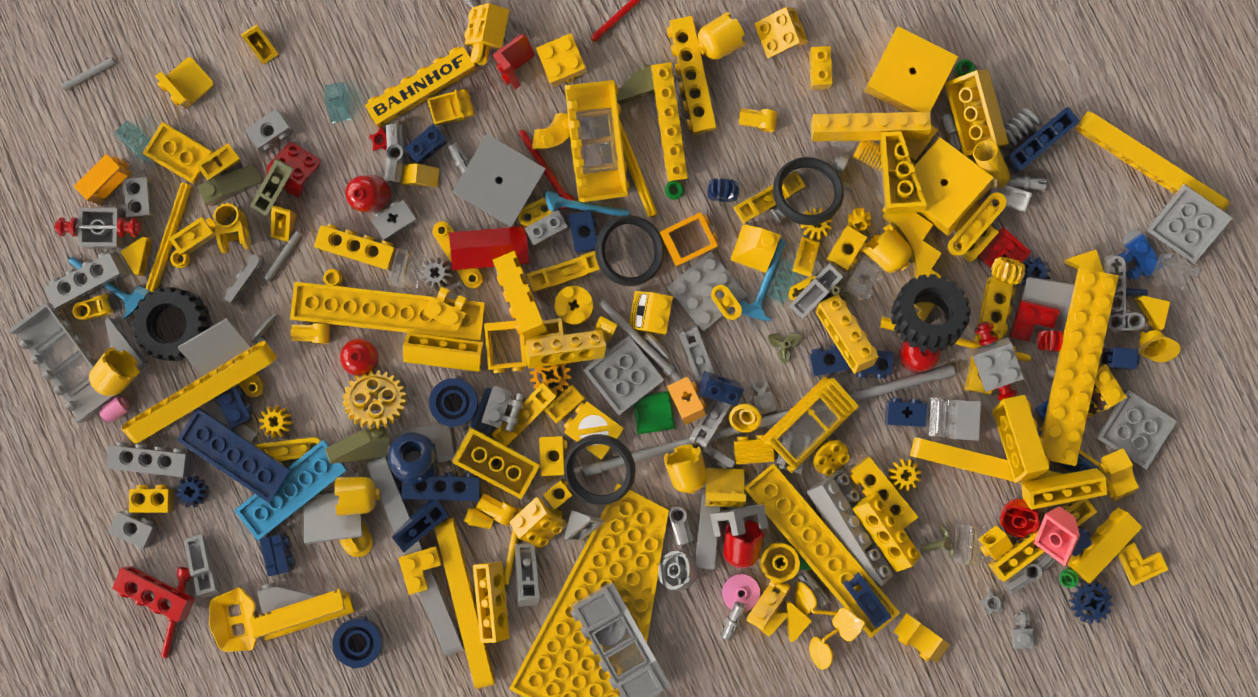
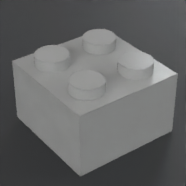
[945,400,981,441]

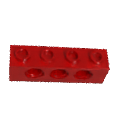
[112,566,195,623]

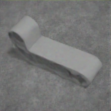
[1103,254,1145,331]

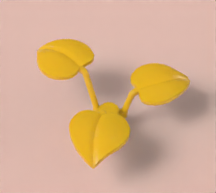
[794,581,866,670]

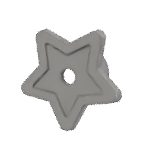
[979,590,1004,615]

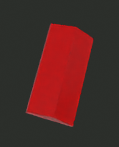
[448,226,529,271]

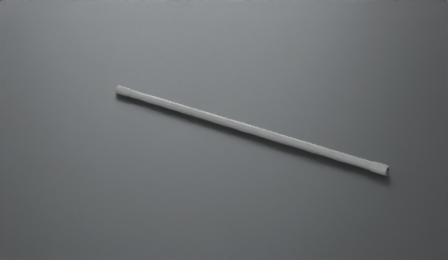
[582,364,955,477]

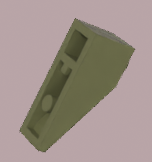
[616,64,654,105]
[249,158,294,216]
[197,165,263,207]
[325,426,389,464]

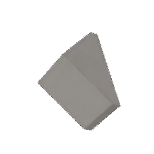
[564,510,604,542]

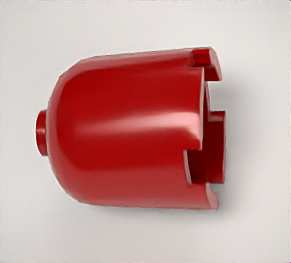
[345,175,391,213]
[899,341,941,373]
[723,519,765,568]

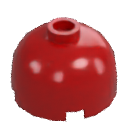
[340,339,379,376]
[1000,498,1040,537]

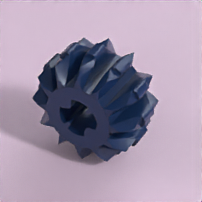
[707,178,739,202]
[1021,257,1051,285]
[175,475,209,508]

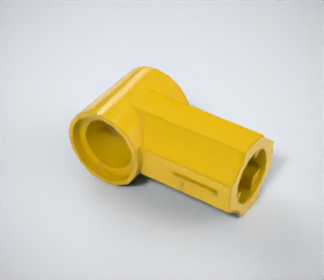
[738,108,778,132]
[291,324,330,344]
[476,493,518,527]

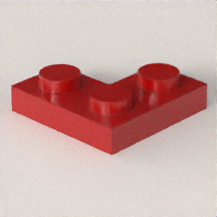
[977,227,1031,268]
[1009,300,1060,342]

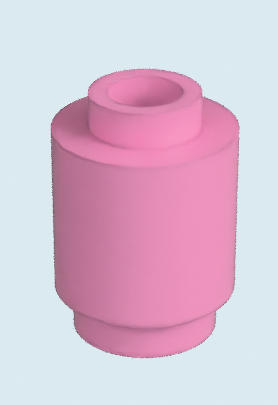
[99,395,130,423]

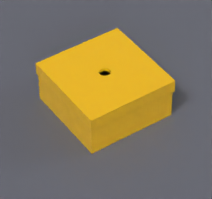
[864,26,958,112]
[914,137,994,236]

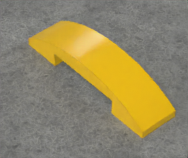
[733,170,806,224]
[527,251,601,292]
[491,382,557,446]

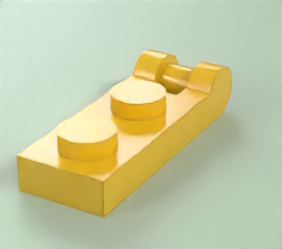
[747,580,791,630]

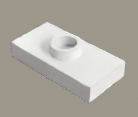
[990,185,1032,212]

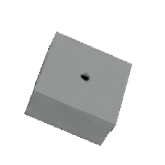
[452,134,545,227]

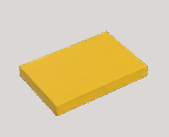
[142,121,213,184]

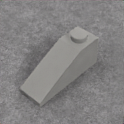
[105,318,149,370]
[515,543,540,607]
[257,583,322,614]

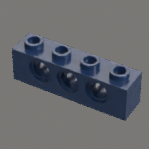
[1004,107,1080,174]
[401,472,481,501]

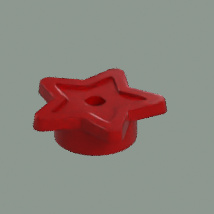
[369,127,387,151]

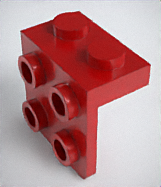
[493,34,535,90]
[266,142,321,198]

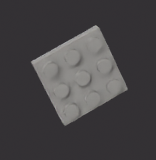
[1146,184,1232,264]
[667,251,747,332]
[583,335,664,416]
[1095,390,1177,470]

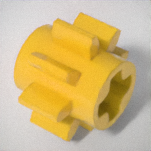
[848,208,871,231]

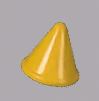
[729,402,762,433]

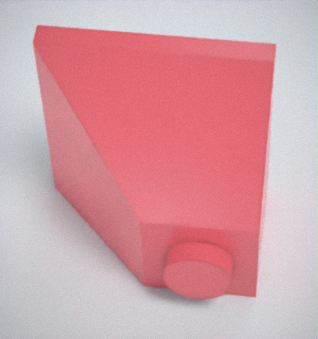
[1034,506,1080,566]

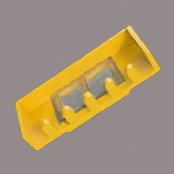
[565,80,629,202]

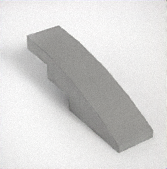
[695,489,720,570]

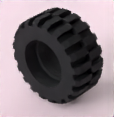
[891,274,971,353]
[131,287,211,361]

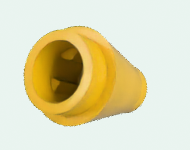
[464,507,494,529]

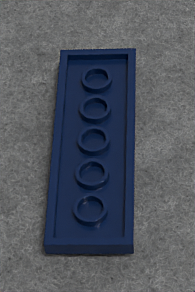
[177,408,292,503]

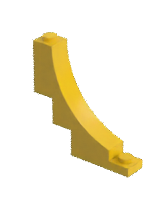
[881,206,950,321]

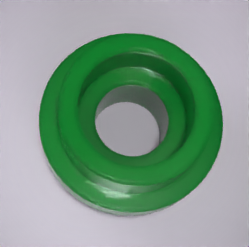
[955,59,975,77]
[665,181,684,200]
[1060,569,1079,588]

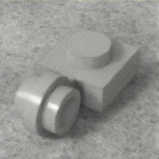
[1012,611,1034,649]

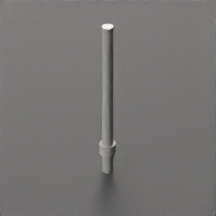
[599,299,683,382]

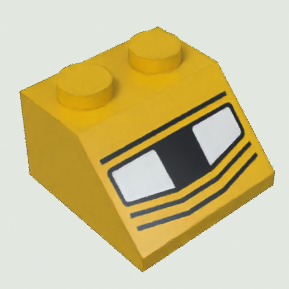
[629,291,673,335]

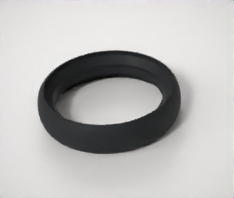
[773,157,844,225]
[595,215,664,286]
[564,434,636,505]

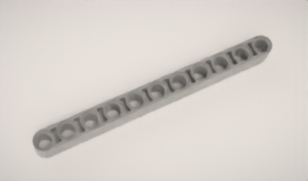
[367,456,465,657]

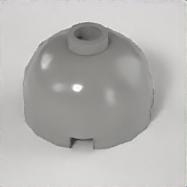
[658,551,698,591]

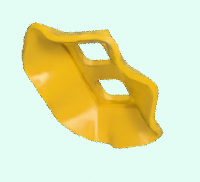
[209,587,258,652]

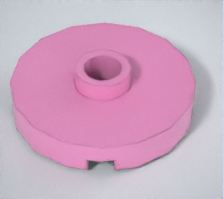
[722,573,760,612]

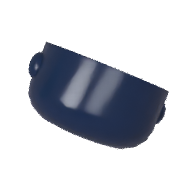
[429,376,479,429]
[388,432,438,484]
[332,616,383,669]

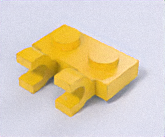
[423,287,467,331]

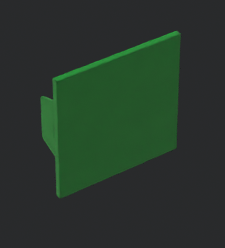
[633,391,676,435]

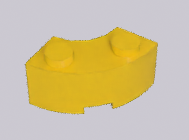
[532,113,570,150]
[1099,448,1139,502]
[893,613,950,663]

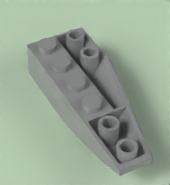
[807,468,893,586]

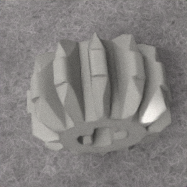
[419,257,452,290]

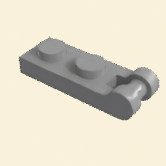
[224,255,264,304]
[678,326,715,382]
[689,399,733,450]

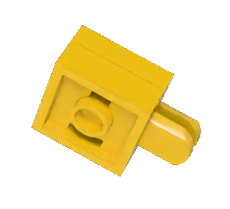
[465,3,509,66]

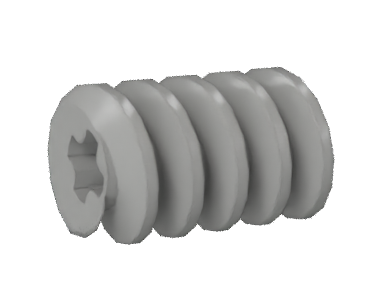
[1004,108,1041,149]

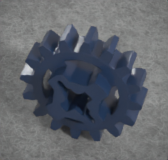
[1069,581,1113,624]

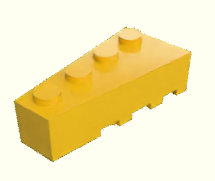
[880,131,927,214]
[493,251,547,340]

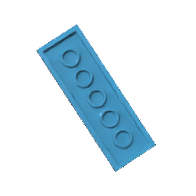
[234,439,348,541]

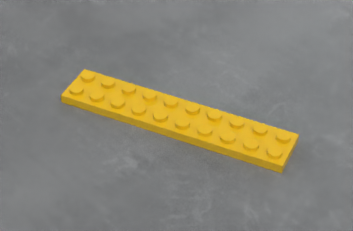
[1041,268,1119,466]
[290,281,485,341]
[744,463,900,638]

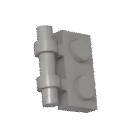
[481,385,524,432]

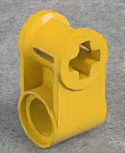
[73,294,114,321]

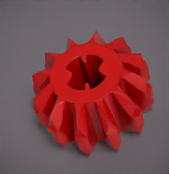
[1037,331,1064,352]

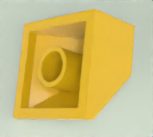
[730,224,781,273]

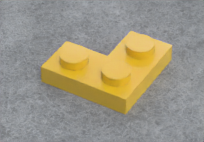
[1117,542,1168,586]
[398,546,442,595]

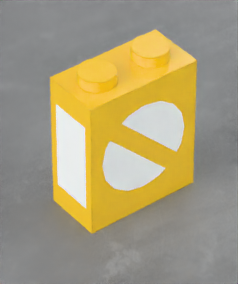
[564,401,624,460]

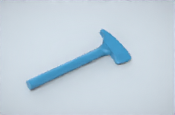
[545,191,629,216]
[739,239,786,321]
[68,256,149,319]

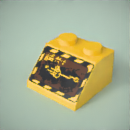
[1087,364,1127,417]

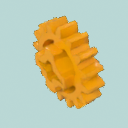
[529,363,571,395]

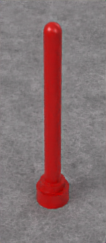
[591,0,641,42]
[518,130,576,210]
[161,567,192,659]

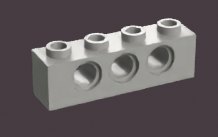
[44,251,128,308]
[106,442,191,477]

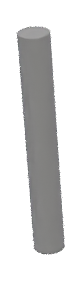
[61,57,116,91]
[264,231,302,282]

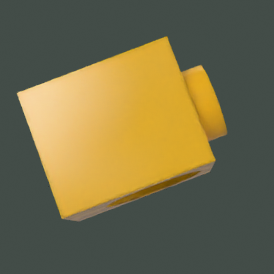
[543,480,573,510]
[978,525,1013,561]

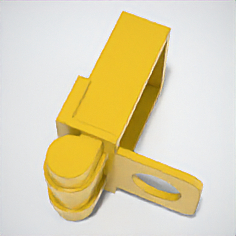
[427,89,475,126]

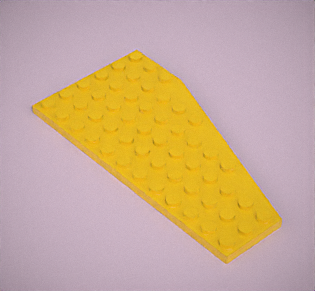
[509,483,669,697]

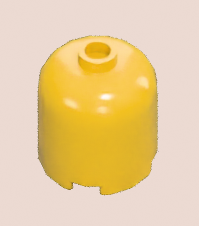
[697,12,746,60]
[863,224,912,273]
[89,347,140,396]
[664,444,707,494]
[335,477,380,516]

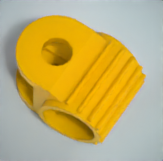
[213,202,251,254]

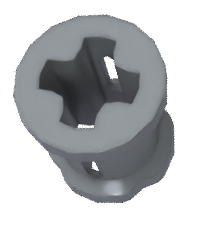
[769,201,791,225]

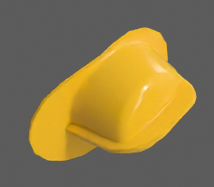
[1139,330,1181,363]
[339,520,373,557]

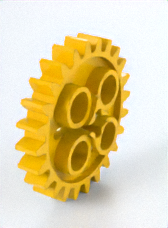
[343,370,406,430]

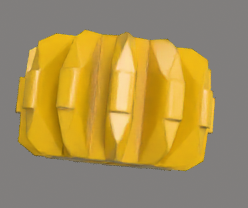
[800,207,833,240]
[991,257,1025,284]
[259,405,293,438]
[888,459,921,491]

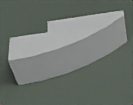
[789,262,845,319]
[184,534,221,599]

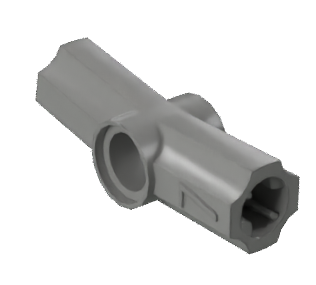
[384,124,406,183]
[1003,552,1056,594]

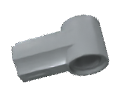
[668,505,693,545]

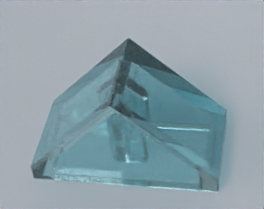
[324,82,351,123]

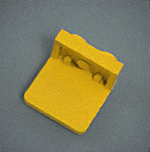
[155,57,214,109]
[510,497,567,548]

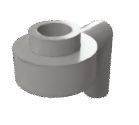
[830,154,853,192]

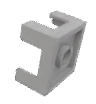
[710,504,768,537]

